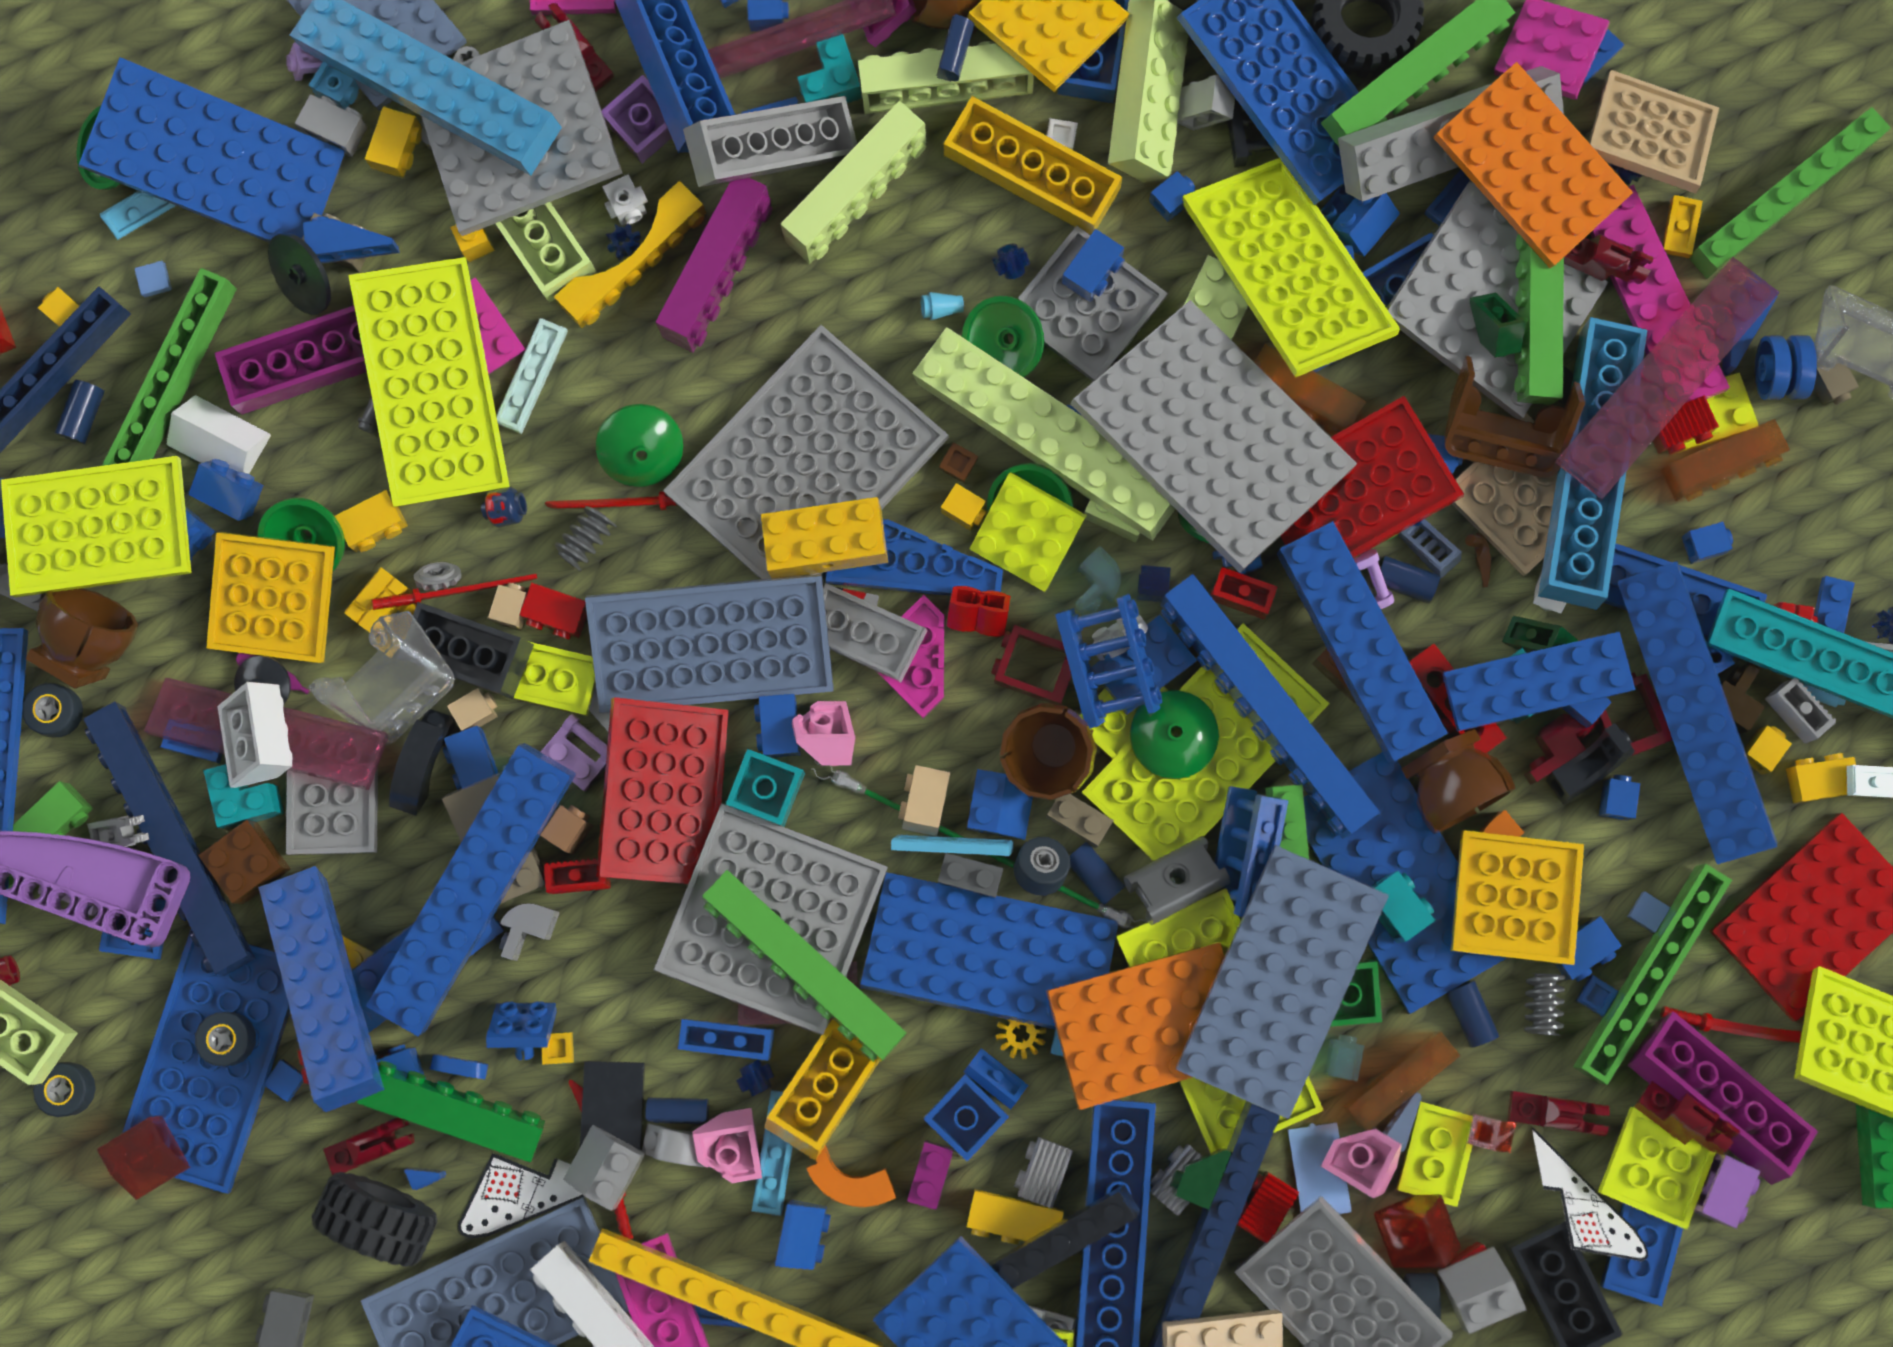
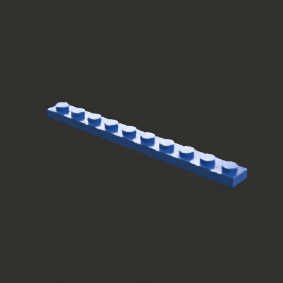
[0,628,29,924]

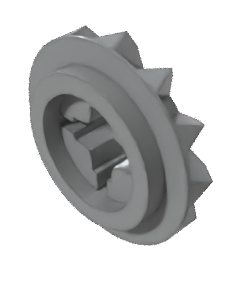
[414,562,462,591]

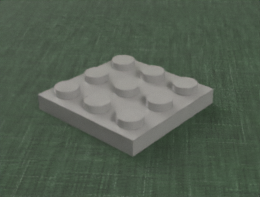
[286,764,378,855]

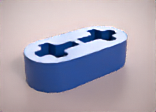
[430,1054,489,1079]

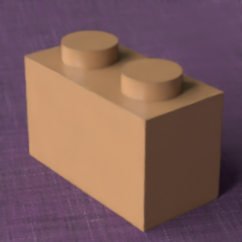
[540,805,594,855]

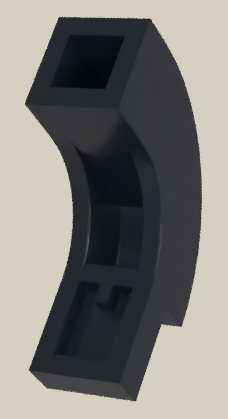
[389,708,456,816]
[1546,723,1635,804]

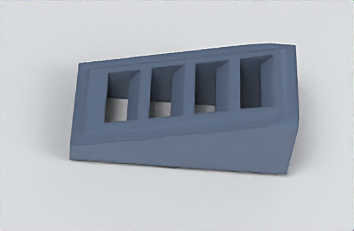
[1398,519,1462,579]
[1382,1091,1422,1152]

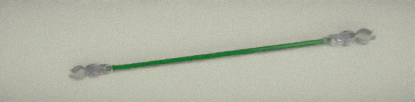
[811,761,1147,929]

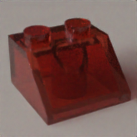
[96,1115,191,1200]
[1373,1194,1461,1268]

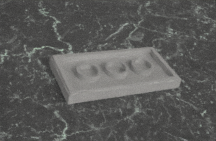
[823,583,928,682]

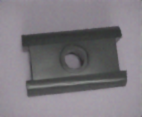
[1124,836,1230,925]

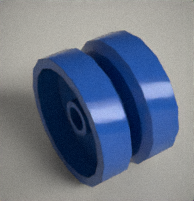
[1755,335,1817,400]

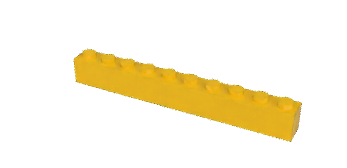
[588,1228,884,1347]

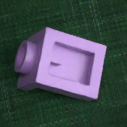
[286,43,333,81]

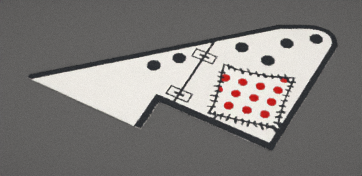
[1532,1128,1648,1261]
[458,1153,585,1238]

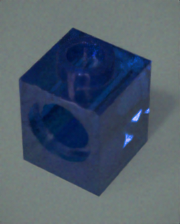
[1137,565,1171,602]

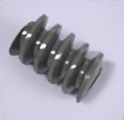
[555,506,617,572]
[1524,973,1565,1036]

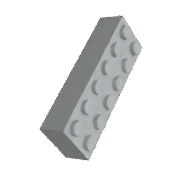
[683,96,857,187]

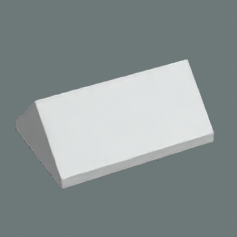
[167,395,271,474]

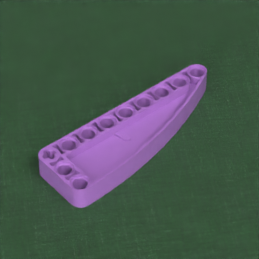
[0,831,191,947]

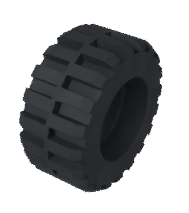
[1310,0,1424,77]
[312,1172,437,1267]

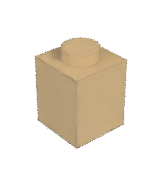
[488,583,527,630]
[447,688,498,731]

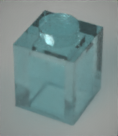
[1324,1034,1364,1081]

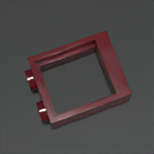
[991,625,1072,705]
[1596,672,1673,757]

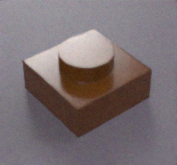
[939,442,978,483]

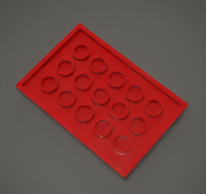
[1280,396,1464,559]
[596,697,729,884]
[1709,813,1893,1022]

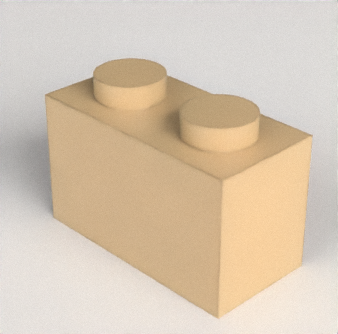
[898,765,950,836]

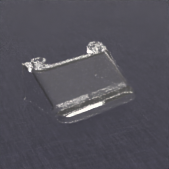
[1814,285,1893,400]
[308,611,454,745]

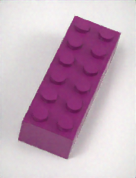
[655,178,773,353]
[214,306,367,415]
[1627,1011,1818,1185]

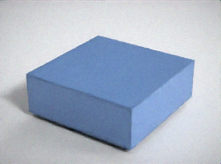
[134,261,172,298]
[1627,891,1671,933]

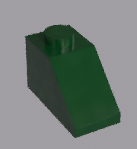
[1469,292,1526,358]
[1502,615,1578,653]
[1170,1148,1232,1210]

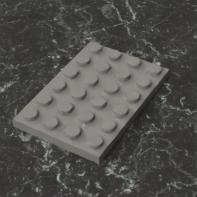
[1234,1196,1453,1347]

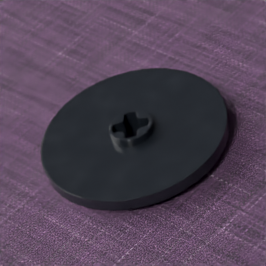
[268,232,331,315]

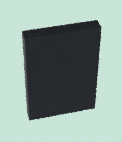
[580,1061,645,1150]

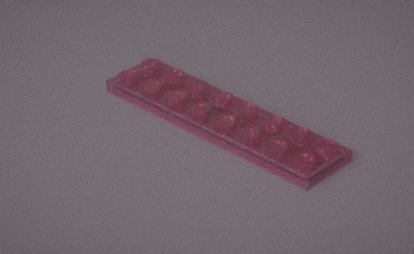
[144,677,389,790]

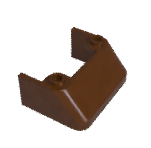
[1444,356,1585,478]

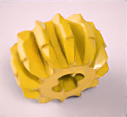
[996,1019,1046,1059]

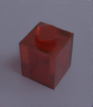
[1467,1114,1516,1153]

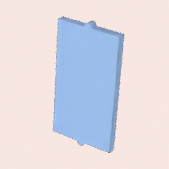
[1287,1122,1352,1214]

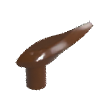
[1465,532,1491,588]

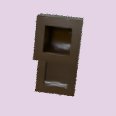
[1721,662,1765,734]

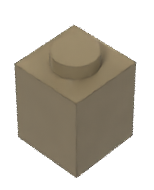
[1814,356,1859,406]

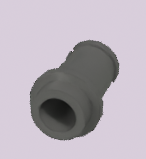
[358,395,378,434]

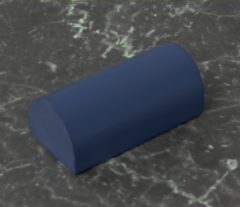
[936,14,974,82]
[55,379,105,444]
[1380,555,1440,604]
[1070,841,1126,906]
[1446,980,1500,1048]
[645,1097,709,1124]

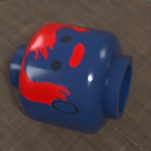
[481,487,527,527]

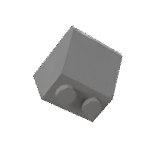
[563,1125,646,1211]
[1437,1247,1526,1334]

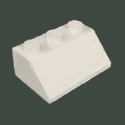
[217,682,293,788]

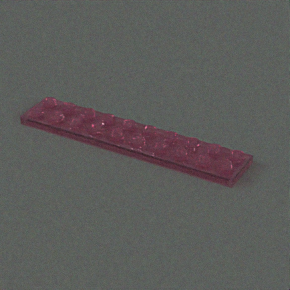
[1555,257,1780,499]

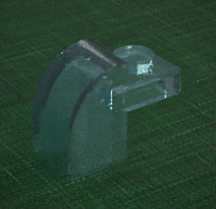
[1074,546,1121,615]

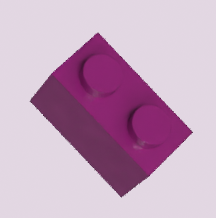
[907,1140,954,1210]

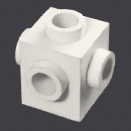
[603,174,648,225]

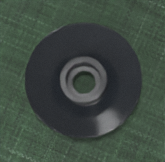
[234,656,291,704]

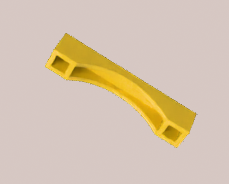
[554,180,706,328]

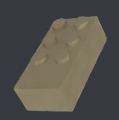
[442,772,545,904]

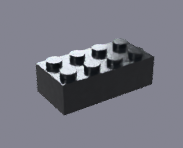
[397,602,534,699]
[1504,1218,1623,1347]

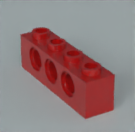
[1409,644,1507,753]

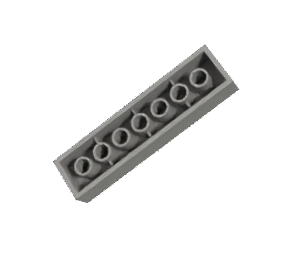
[1338,66,1564,202]

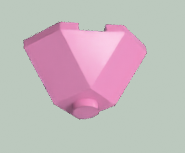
[792,701,855,766]
[693,1108,762,1183]
[1321,1129,1402,1198]

